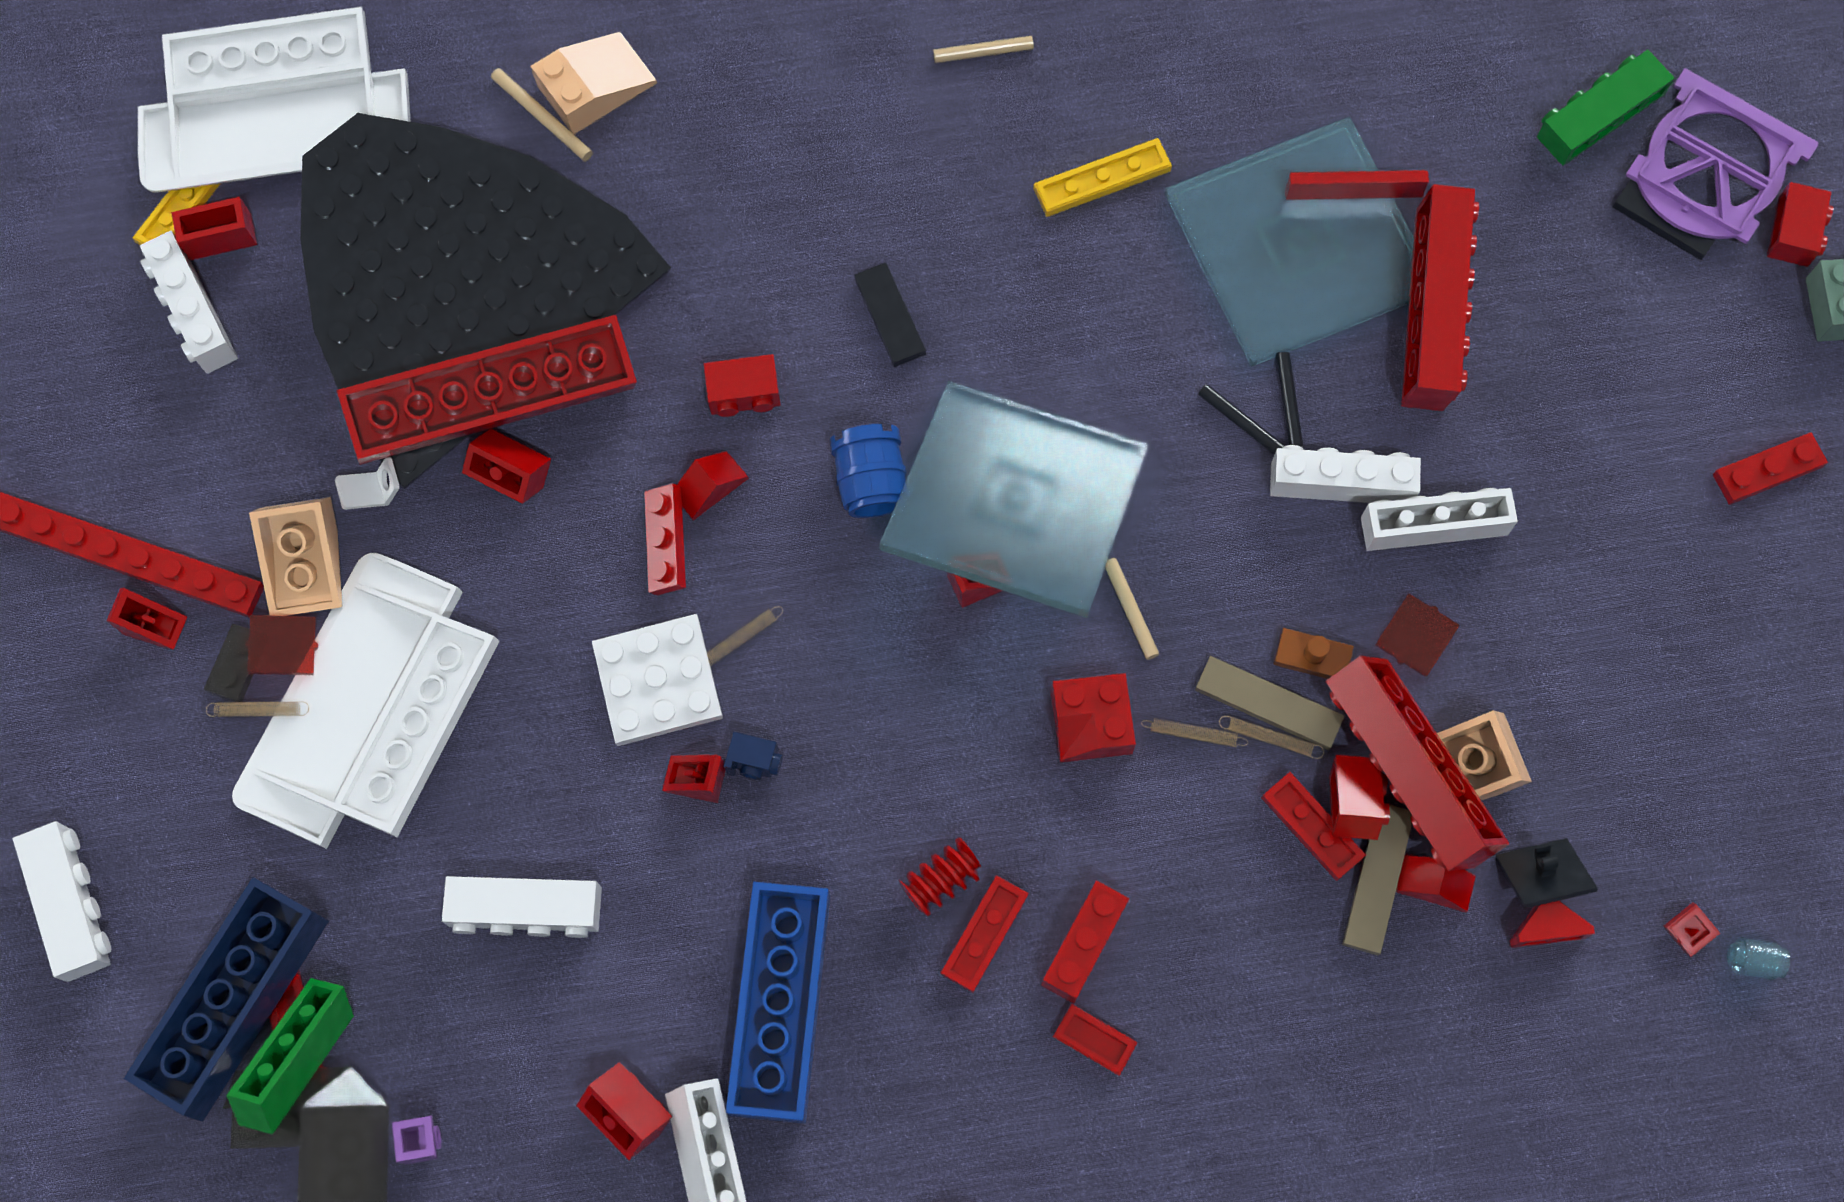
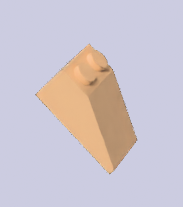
[531,32,657,134]
[249,497,342,618]
[1437,710,1532,801]

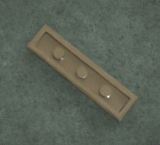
[1195,656,1345,751]
[1342,804,1412,956]

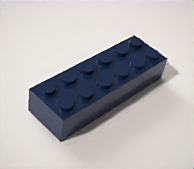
[123,877,329,1122]

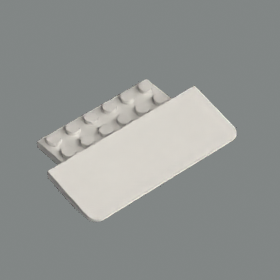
[138,7,411,192]
[232,553,499,849]

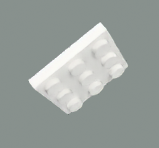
[592,614,723,746]

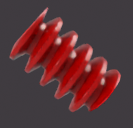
[898,837,981,917]

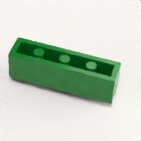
[1537,49,1675,166]
[227,978,354,1135]

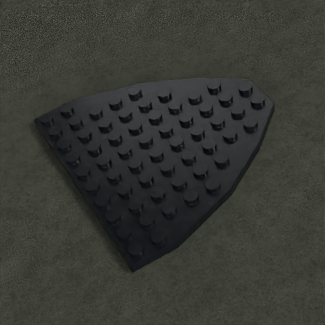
[300,113,671,489]

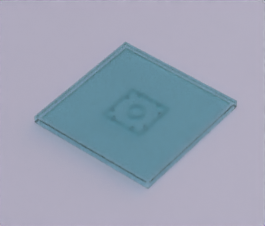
[1165,116,1414,367]
[879,381,1148,618]

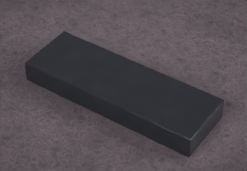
[1612,179,1716,261]
[854,263,926,367]

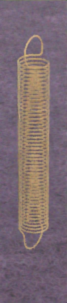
[707,606,783,666]
[206,701,309,717]
[1219,716,1324,759]
[1141,719,1248,748]

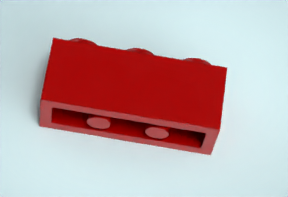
[1041,880,1130,1004]

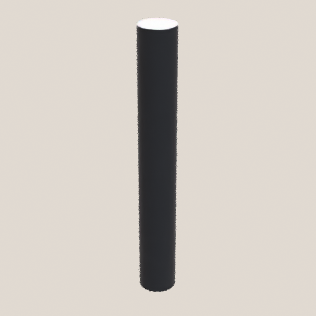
[1276,352,1304,450]
[1198,384,1285,455]

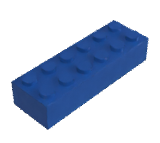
[726,882,830,1124]

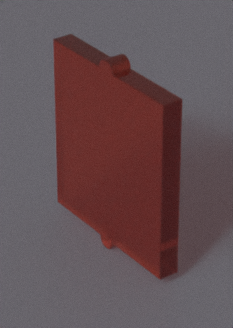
[1375,594,1460,677]
[245,615,318,675]

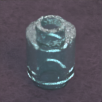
[1727,937,1790,981]

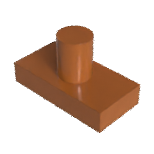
[1273,628,1354,679]

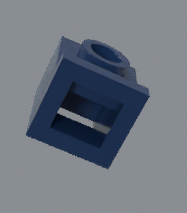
[724,732,783,780]

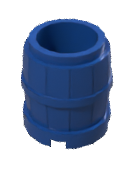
[829,424,907,518]

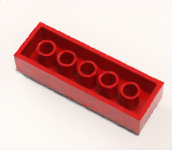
[1401,184,1479,411]
[1326,656,1510,871]

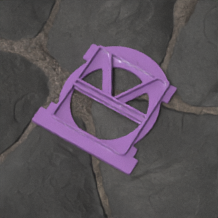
[1626,68,1819,244]

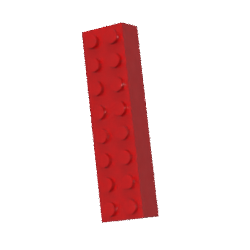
[336,315,637,465]

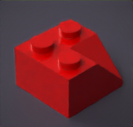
[1051,673,1136,762]

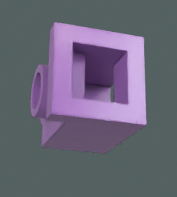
[392,1116,441,1164]

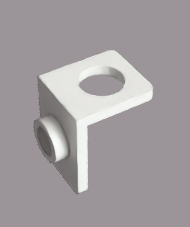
[335,457,399,510]

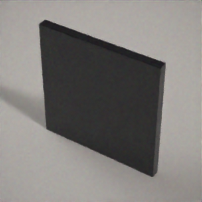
[1496,838,1598,909]

